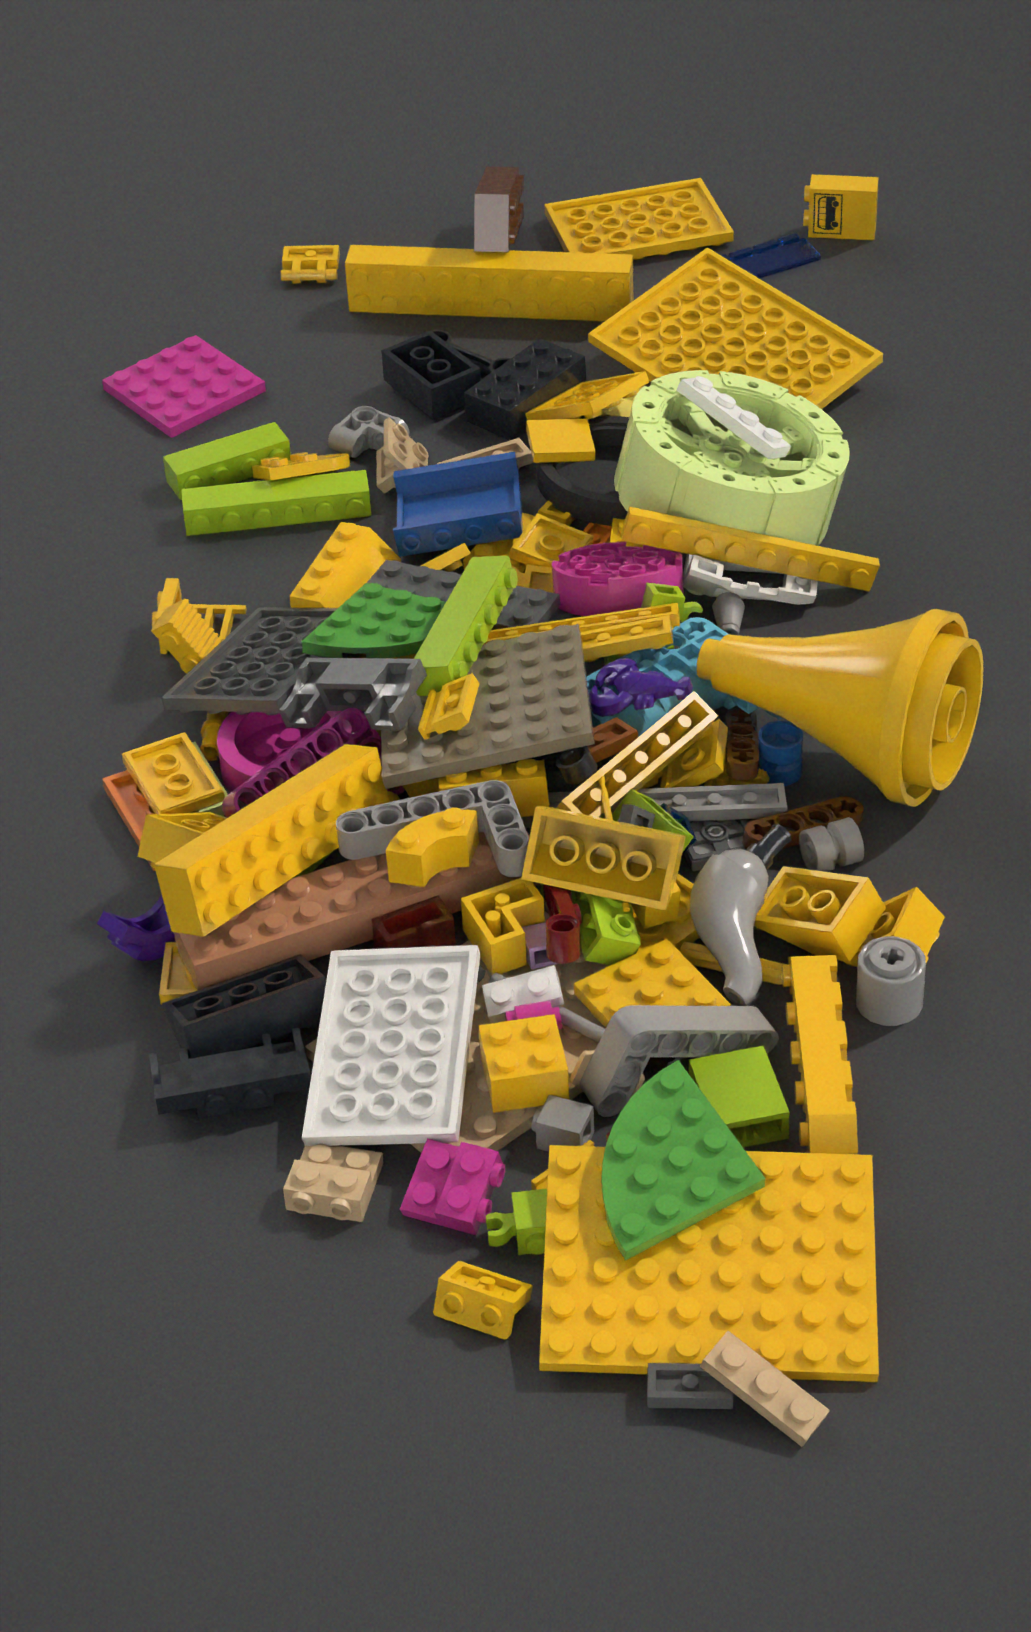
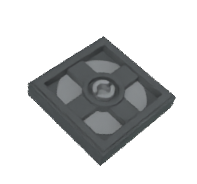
[679,819,748,871]

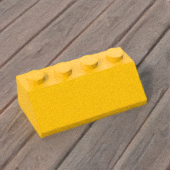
[290,522,401,608]
[521,806,686,910]

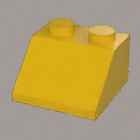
[844,887,945,967]

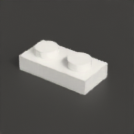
[482,965,564,1023]

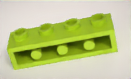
[571,890,641,965]

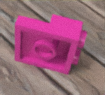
[400,1138,505,1235]

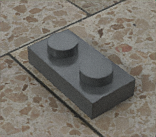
[647,1363,733,1409]

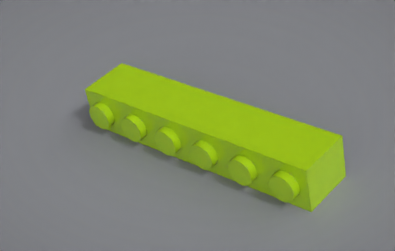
[181,470,371,536]
[414,556,518,696]

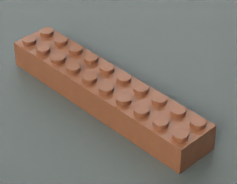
[174,832,541,990]

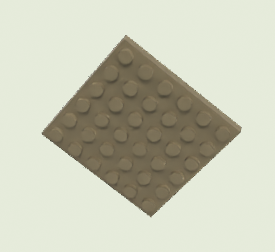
[381,624,595,789]

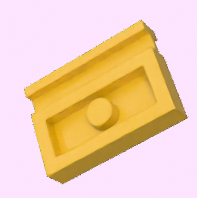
[418,673,480,740]

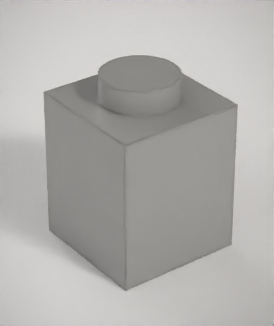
[532,1095,594,1152]

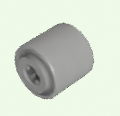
[856,936,926,1026]

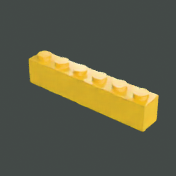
[557,691,718,819]

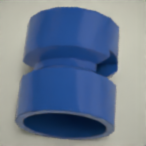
[758,720,803,786]

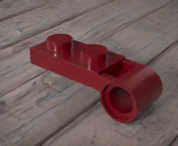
[543,884,582,964]

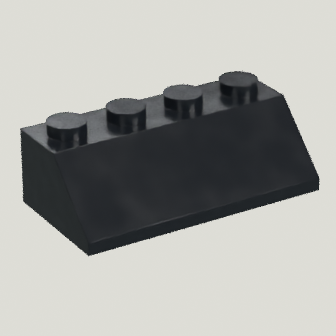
[162,954,326,1060]

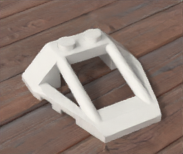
[683,554,818,605]

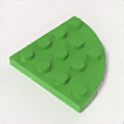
[302,583,446,658]
[602,1060,766,1261]

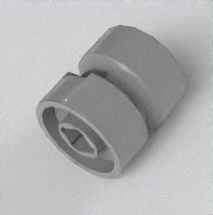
[799,817,864,872]

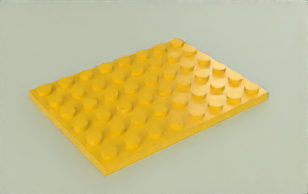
[588,247,883,409]
[539,1145,879,1382]

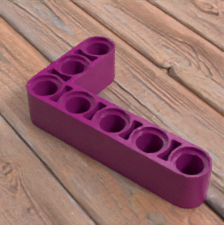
[222,708,405,818]

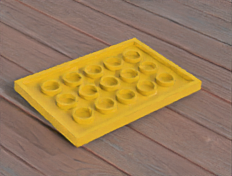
[544,178,734,260]

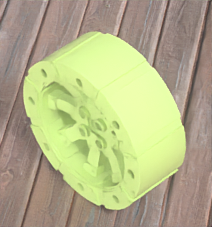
[614,370,850,546]

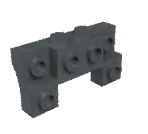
[279,658,427,731]

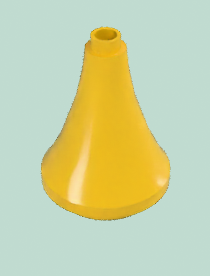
[697,609,984,807]

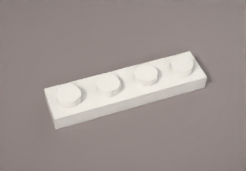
[677,376,791,459]

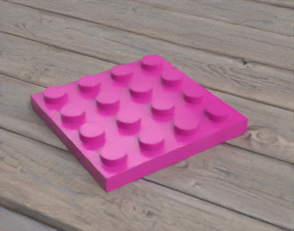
[102,335,266,438]

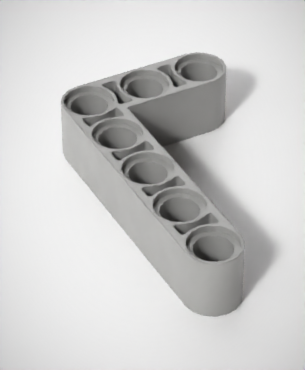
[336,780,529,877]
[580,1005,779,1117]

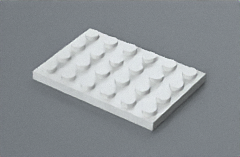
[302,945,480,1146]

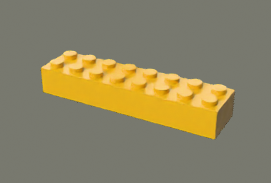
[154,744,390,937]

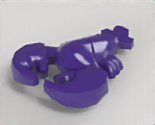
[589,658,693,717]

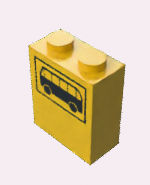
[803,174,878,240]

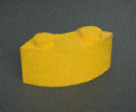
[385,808,479,887]

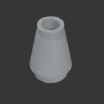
[712,592,745,635]

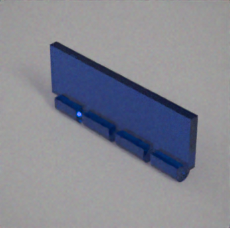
[721,233,821,279]

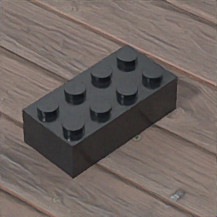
[464,338,587,440]

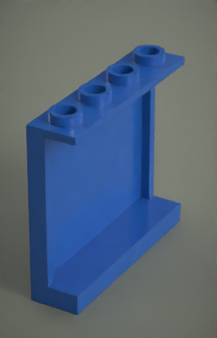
[393,452,523,557]

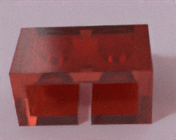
[371,895,456,949]

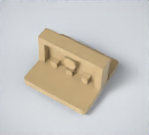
[376,417,429,494]

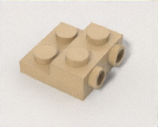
[283,1144,383,1222]

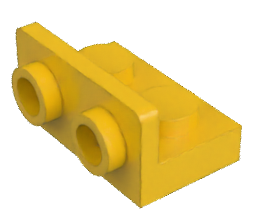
[433,1261,533,1339]

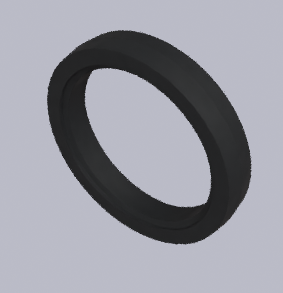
[536,416,629,526]

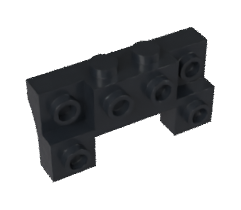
[149,1028,311,1118]

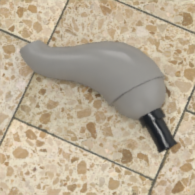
[690,824,792,1006]

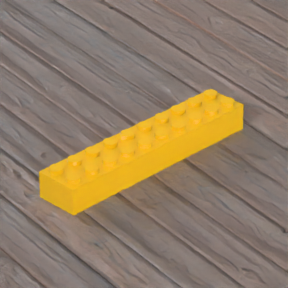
[345,245,634,321]

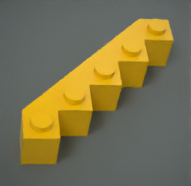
[782,955,858,1154]

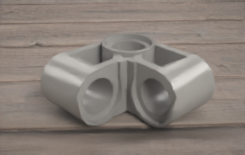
[328,406,410,458]

